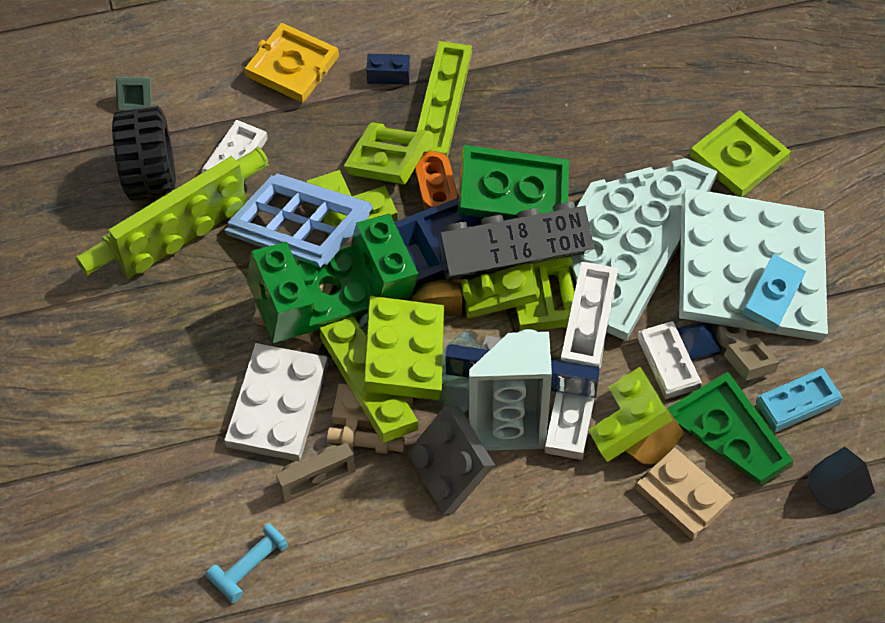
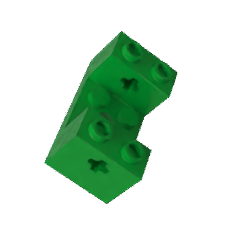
[247,213,418,343]

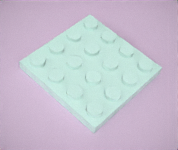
[679,188,828,341]

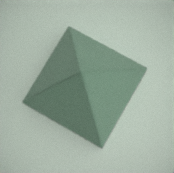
[115,77,152,111]

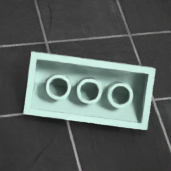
[469,329,552,450]

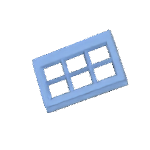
[225,173,373,268]

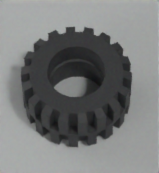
[112,106,176,200]

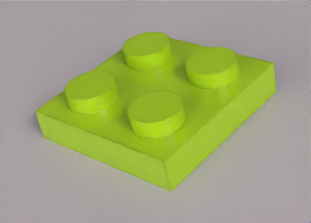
[690,110,791,197]

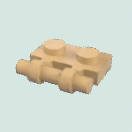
[327,383,413,454]

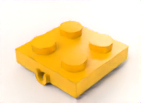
[245,22,339,103]

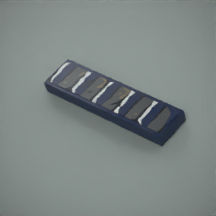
[445,344,600,398]

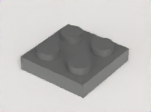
[407,404,495,515]

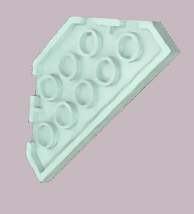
[570,158,717,341]

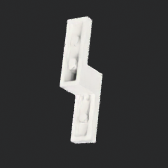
[545,262,618,460]

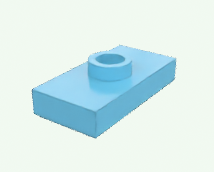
[742,254,806,331]
[756,368,843,432]

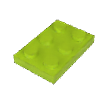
[363,296,444,400]

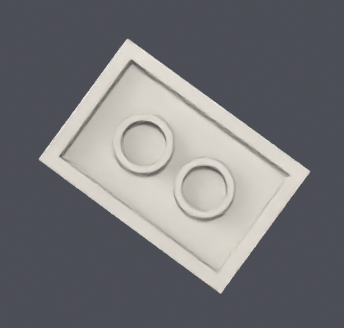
[225,343,328,461]

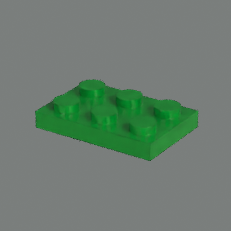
[458,145,569,221]

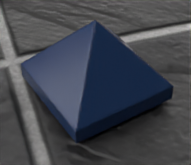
[676,322,722,361]

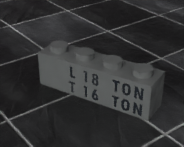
[437,202,594,280]

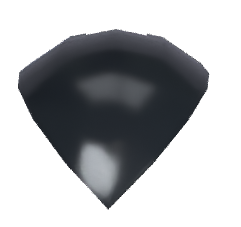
[808,447,875,509]

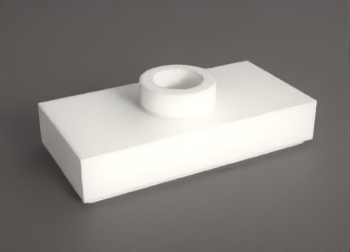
[201,120,268,173]
[637,321,702,400]

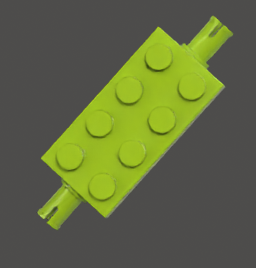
[75,146,269,279]

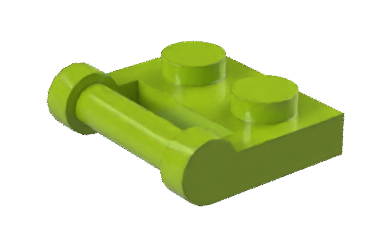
[344,122,434,184]
[515,257,575,331]

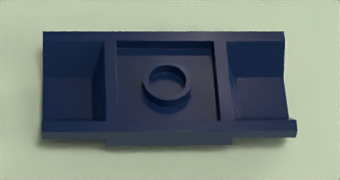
[394,198,484,285]

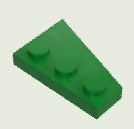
[666,372,793,486]

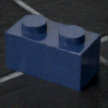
[366,54,410,85]

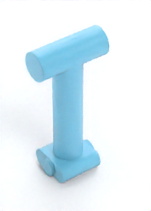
[205,523,288,603]

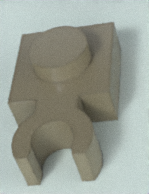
[715,325,779,381]

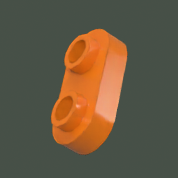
[415,151,457,210]

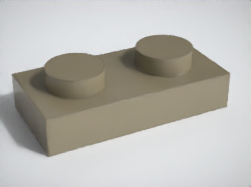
[276,442,356,503]

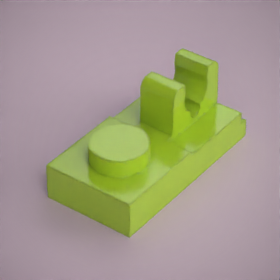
[461,263,539,319]

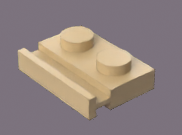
[635,448,733,540]

